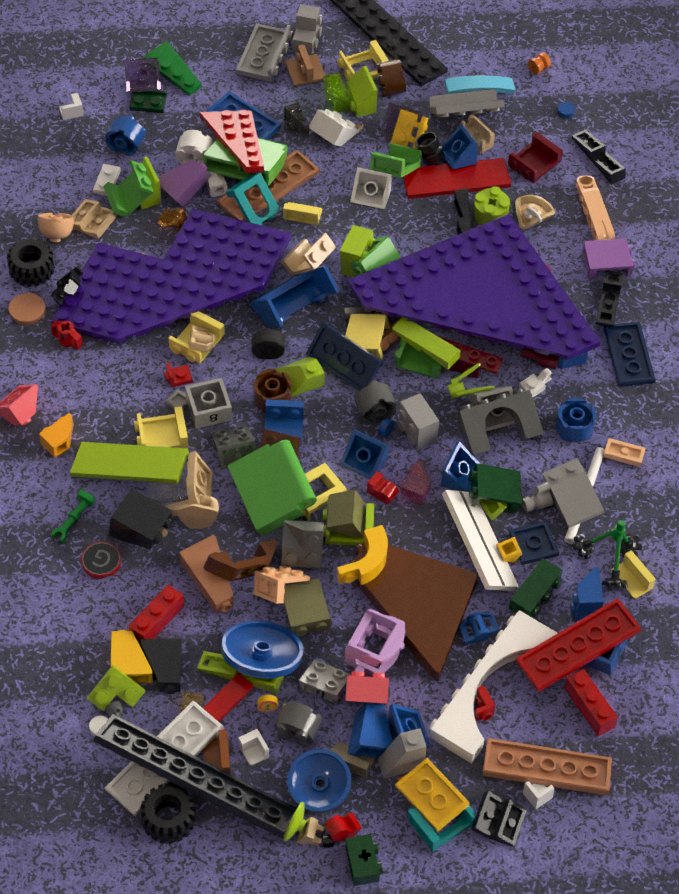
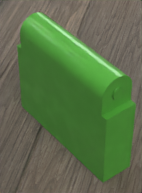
[203,138,288,186]
[228,440,317,536]

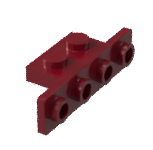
[436,335,503,379]

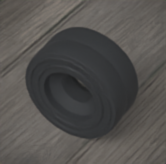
[251,329,285,359]

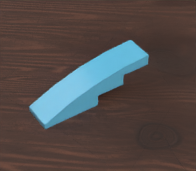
[444,75,516,94]

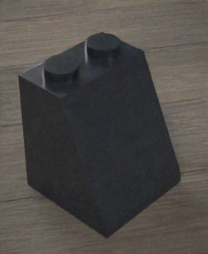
[108,488,173,550]

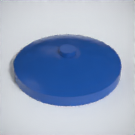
[221,620,303,678]

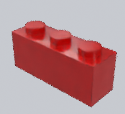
[128,584,184,645]
[564,669,618,736]

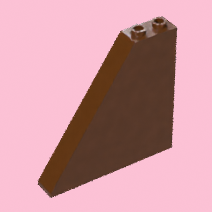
[351,542,478,682]

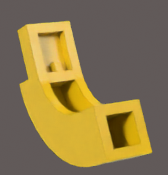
[337,525,388,585]

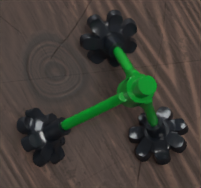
[572,520,643,588]

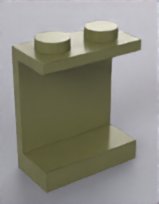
[283,578,331,636]

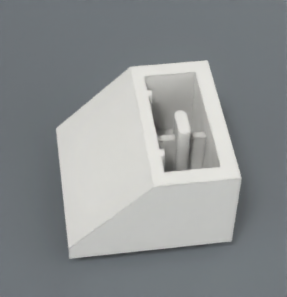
[308,109,360,146]

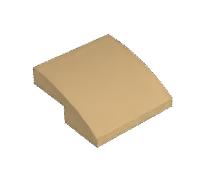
[72,199,118,239]

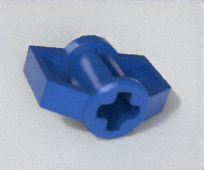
[459,612,500,645]

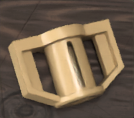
[188,326,215,352]

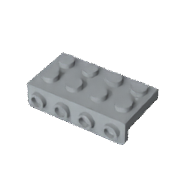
[236,23,294,82]
[429,89,505,117]

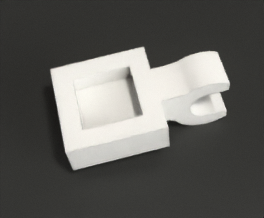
[519,368,552,397]

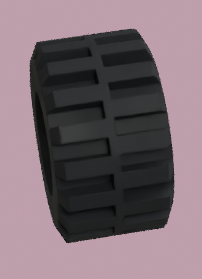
[7,238,55,287]
[140,784,195,844]

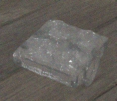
[147,469,189,503]

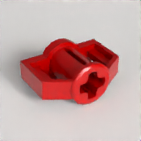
[51,321,83,350]

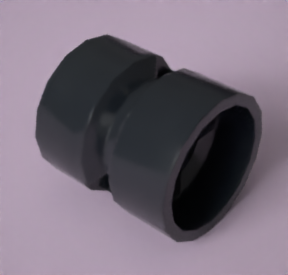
[415,132,445,165]

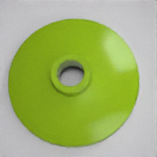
[283,802,307,842]

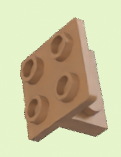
[285,45,326,86]

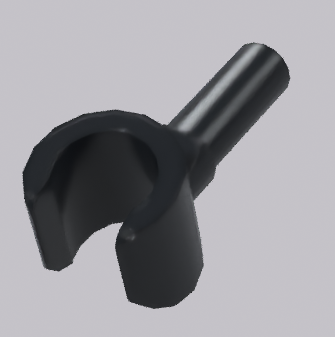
[322,832,335,848]

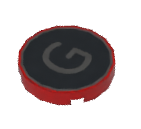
[81,542,121,579]

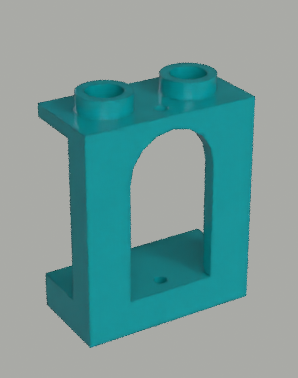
[225,173,280,225]
[407,806,475,852]

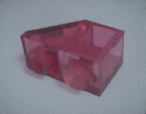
[400,459,431,506]

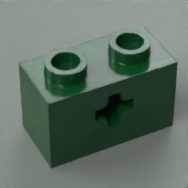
[345,834,383,886]

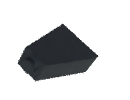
[141,639,183,694]

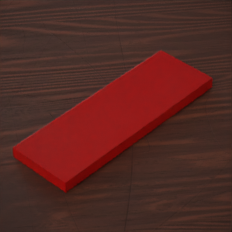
[403,158,511,199]
[515,598,641,693]

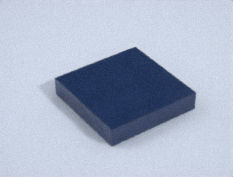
[509,521,560,565]

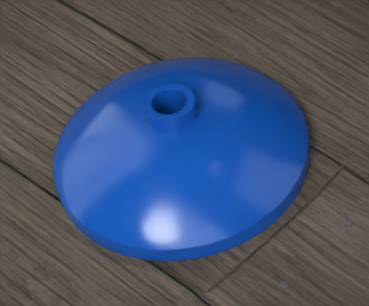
[287,749,351,812]

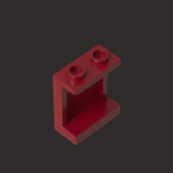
[508,132,563,183]

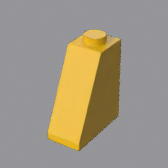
[111,630,153,683]

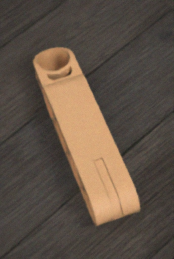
[576,175,615,240]

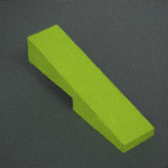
[392,317,461,370]
[197,651,284,694]

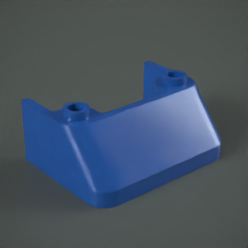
[249,265,340,329]

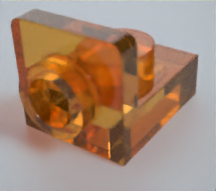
[158,208,187,232]

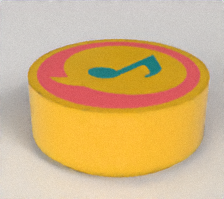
[257,694,278,712]

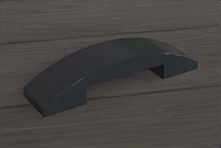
[595,270,624,327]

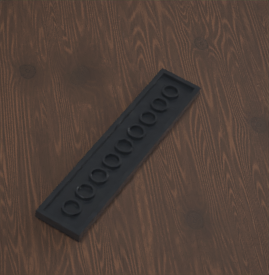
[330,0,448,87]
[93,714,297,839]

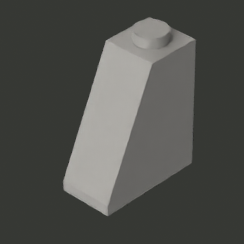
[378,728,427,779]

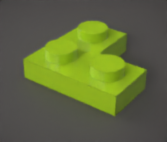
[87,665,146,711]

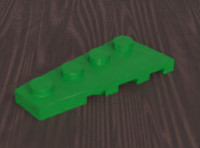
[143,41,202,96]

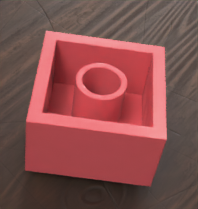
[346,671,389,704]

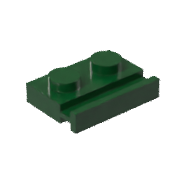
[129,89,167,113]

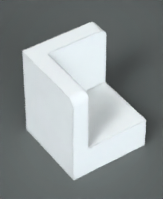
[59,93,83,120]
[239,729,269,766]
[523,781,555,809]

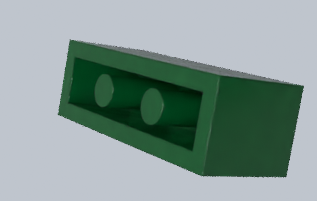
[509,558,563,617]

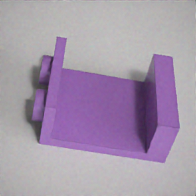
[582,238,635,280]

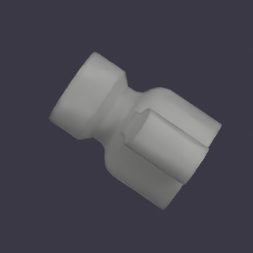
[522,482,553,513]

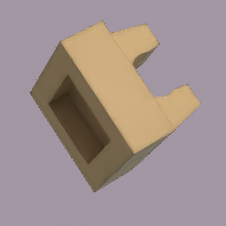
[297,817,324,845]

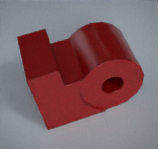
[367,471,399,504]
[324,813,362,841]

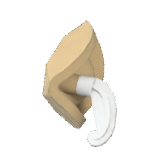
[515,195,555,229]

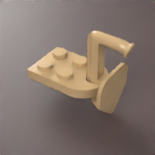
[162,451,219,537]

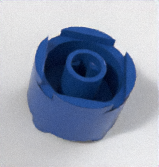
[105,115,146,156]
[556,398,596,442]

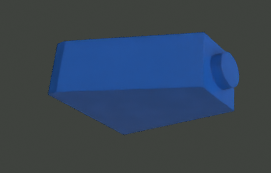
[348,702,393,758]

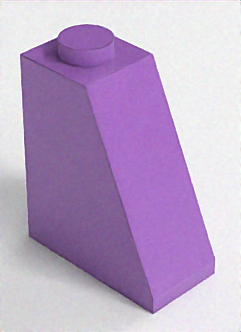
[158,159,212,206]

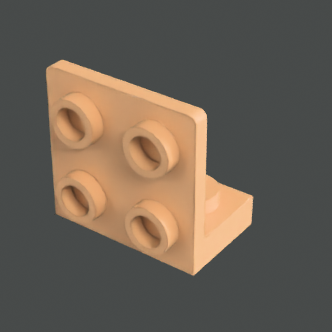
[253,566,310,604]

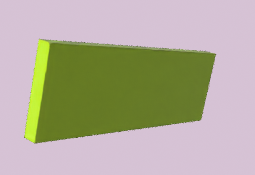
[70,442,189,484]

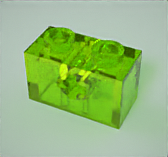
[323,73,350,112]

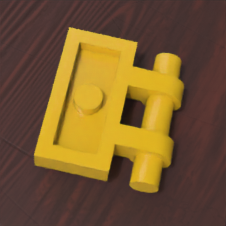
[391,109,429,149]

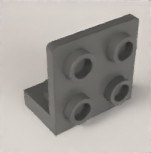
[211,426,257,469]

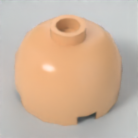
[38,213,74,242]

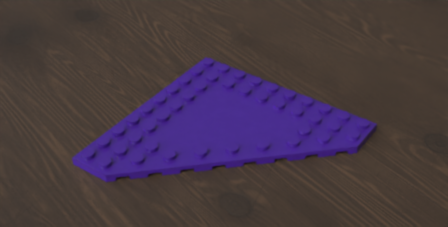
[348,214,601,360]

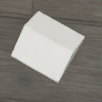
[350,167,392,209]

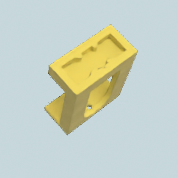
[337,40,389,80]
[301,463,347,521]

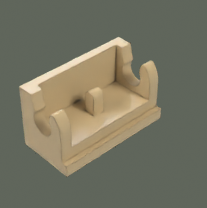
[461,114,495,154]

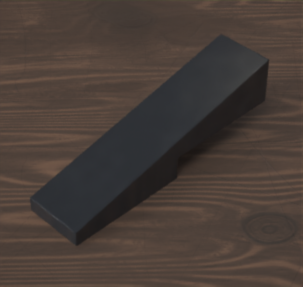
[572,130,626,184]
[453,189,470,235]

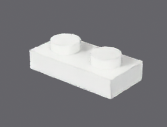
[93,164,121,196]

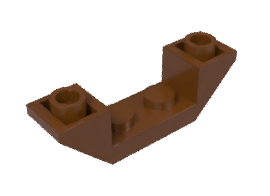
[203,539,278,582]

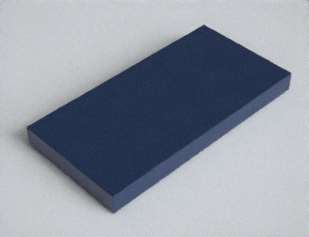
[306,322,383,391]
[603,322,656,387]

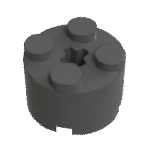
[353,381,397,424]
[274,701,323,747]

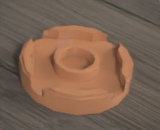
[8,293,46,325]

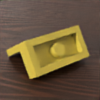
[283,202,322,225]
[611,550,656,599]

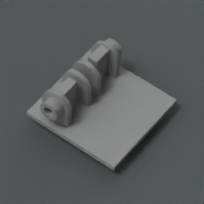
[299,659,351,703]

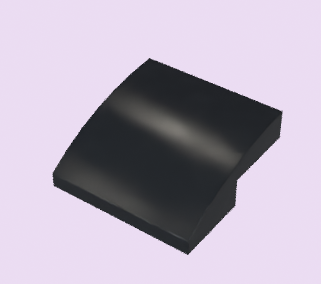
[471,791,527,847]

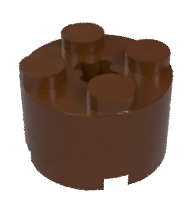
[376,59,406,97]
[253,369,291,413]

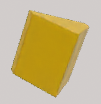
[496,537,522,563]

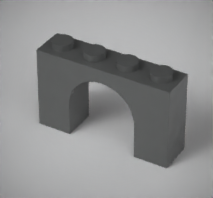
[455,388,544,455]

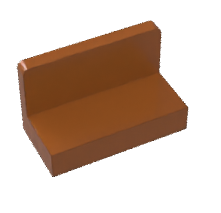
[203,729,231,774]

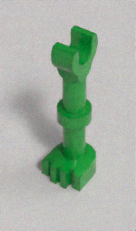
[51,489,95,543]

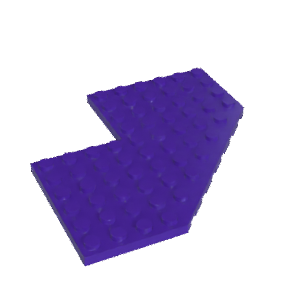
[51,208,292,344]

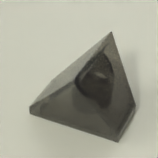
[284,102,309,138]

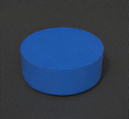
[558,102,575,118]
[379,418,395,438]

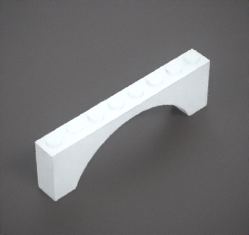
[429,610,557,764]

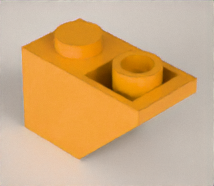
[39,413,73,458]

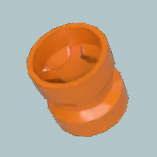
[528,52,551,75]

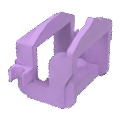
[345,609,405,676]

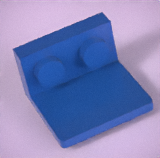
[264,399,304,445]

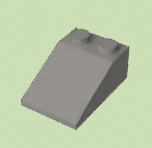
[542,458,605,528]

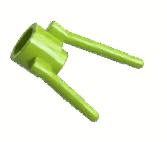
[447,363,495,399]

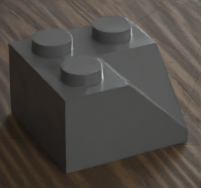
[281,520,324,568]

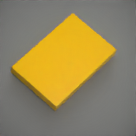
[395,758,470,832]

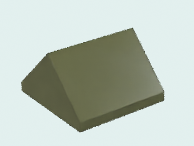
[326,490,366,539]

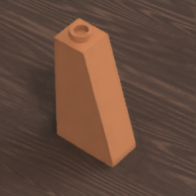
[179,534,234,614]

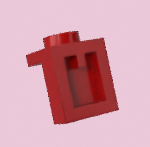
[163,363,193,387]
[474,685,495,722]

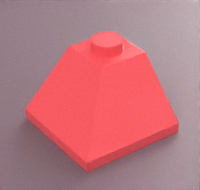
[0,384,38,426]

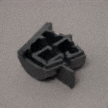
[51,265,84,306]

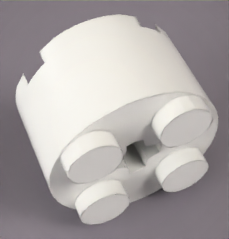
[175,130,214,165]

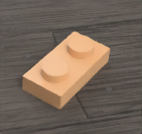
[603,438,646,467]

